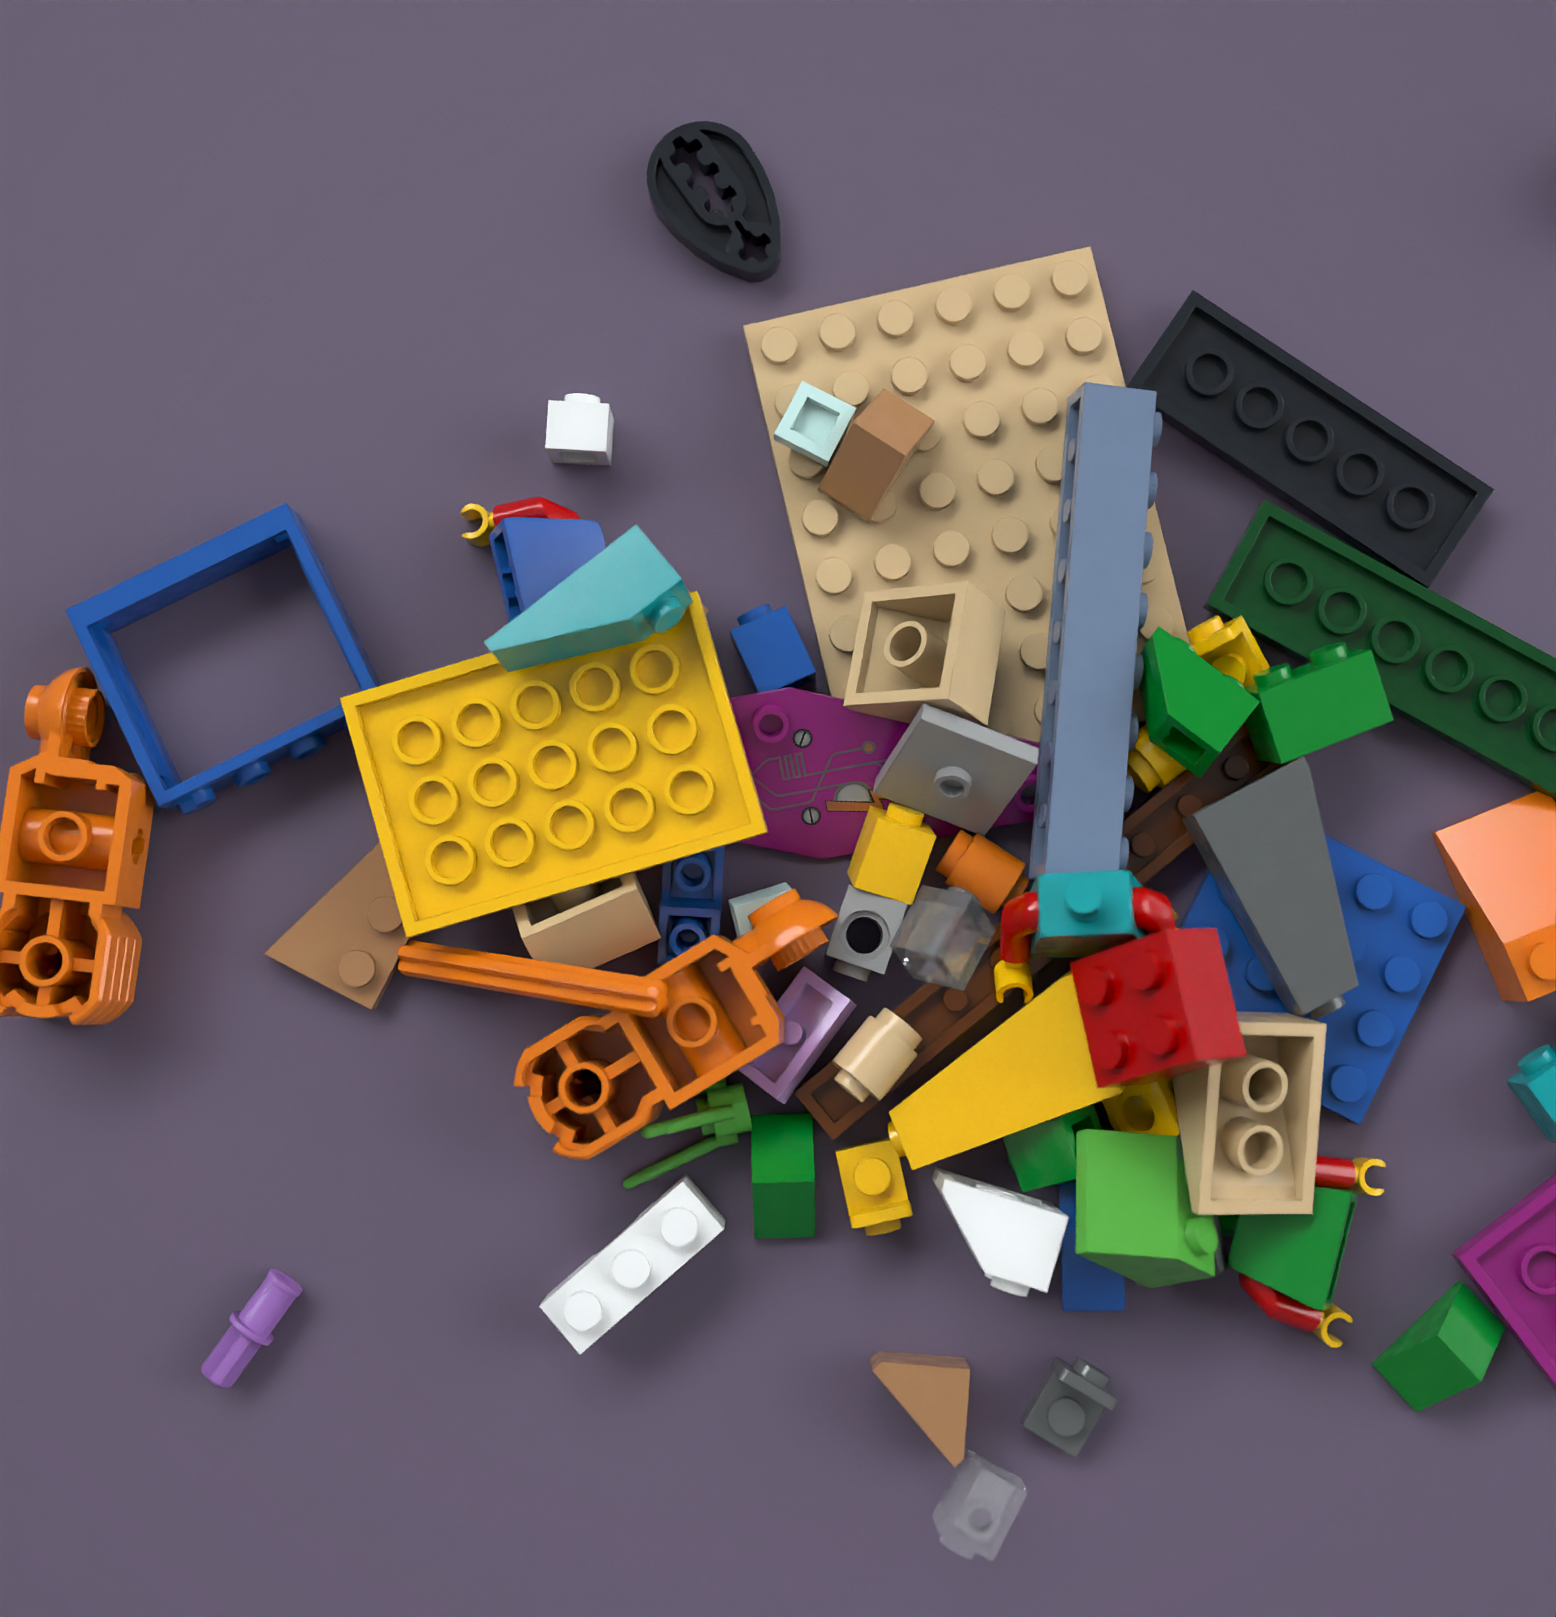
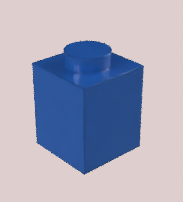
[730,604,816,693]

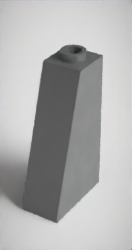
[1182,756,1359,1020]

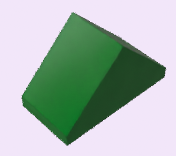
[751,1113,815,1239]
[1371,1280,1505,1412]

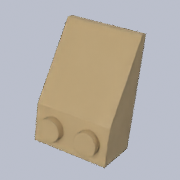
[1172,1011,1326,1215]

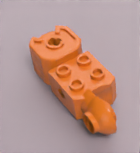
[0,667,155,1025]
[514,888,839,1160]

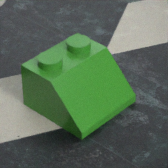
[1076,1129,1218,1289]

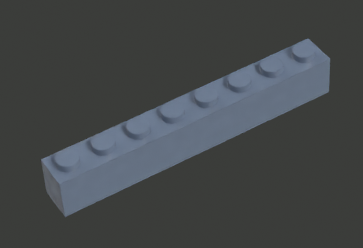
[1028,382,1162,879]

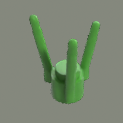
[623,1078,752,1190]

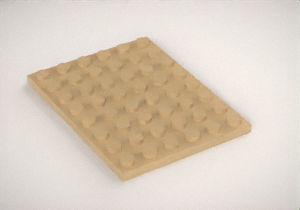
[743,246,1190,742]

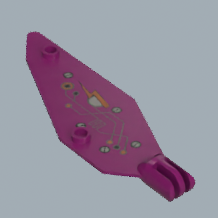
[730,687,1040,859]

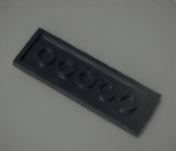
[1127,290,1494,588]

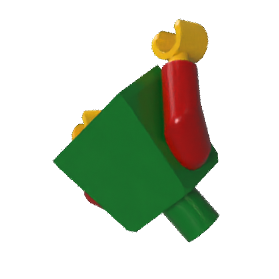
[1218,1155,1386,1348]

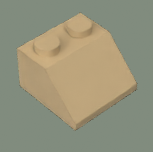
[843,581,1006,726]
[512,872,661,969]

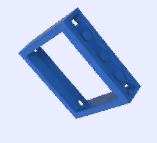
[65,503,382,815]

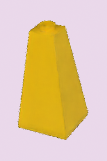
[888,970,1126,1170]

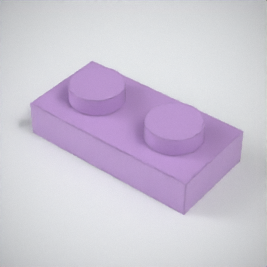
[738,966,857,1104]

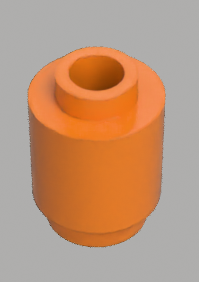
[935,829,1030,914]

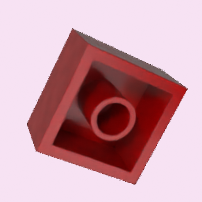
[1070,928,1247,1089]

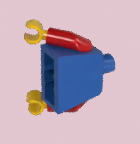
[460,496,606,623]

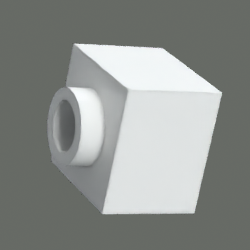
[545,393,614,466]

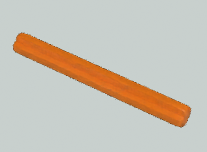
[397,940,668,1018]

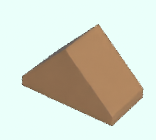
[818,388,935,523]
[870,1351,970,1468]

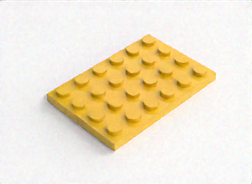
[340,591,768,937]

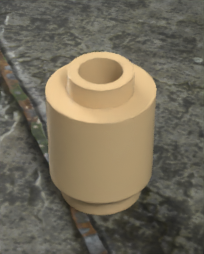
[832,1008,923,1103]

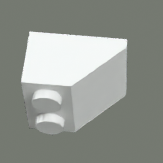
[932,1167,1069,1297]

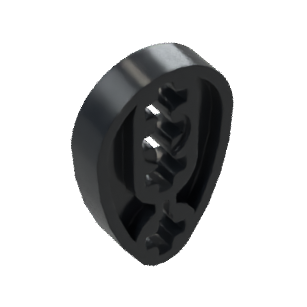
[647,121,781,282]

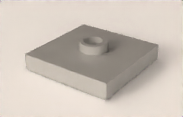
[873,703,1039,836]

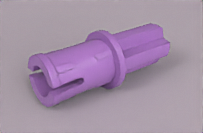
[201,1268,303,1389]

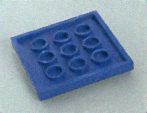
[1178,835,1467,1125]

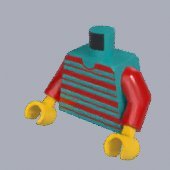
[994,870,1176,1003]

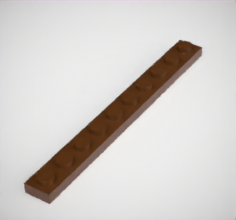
[794,722,1295,1140]

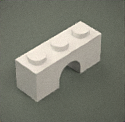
[539,1174,726,1354]

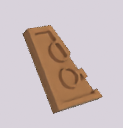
[264,842,414,1010]

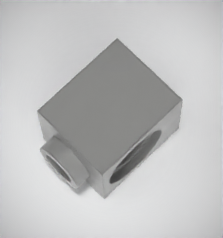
[824,884,908,982]

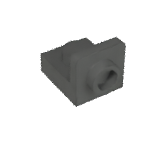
[1020,1357,1118,1458]

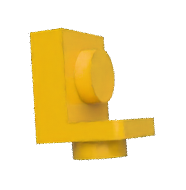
[1186,615,1270,687]
[835,1138,913,1236]

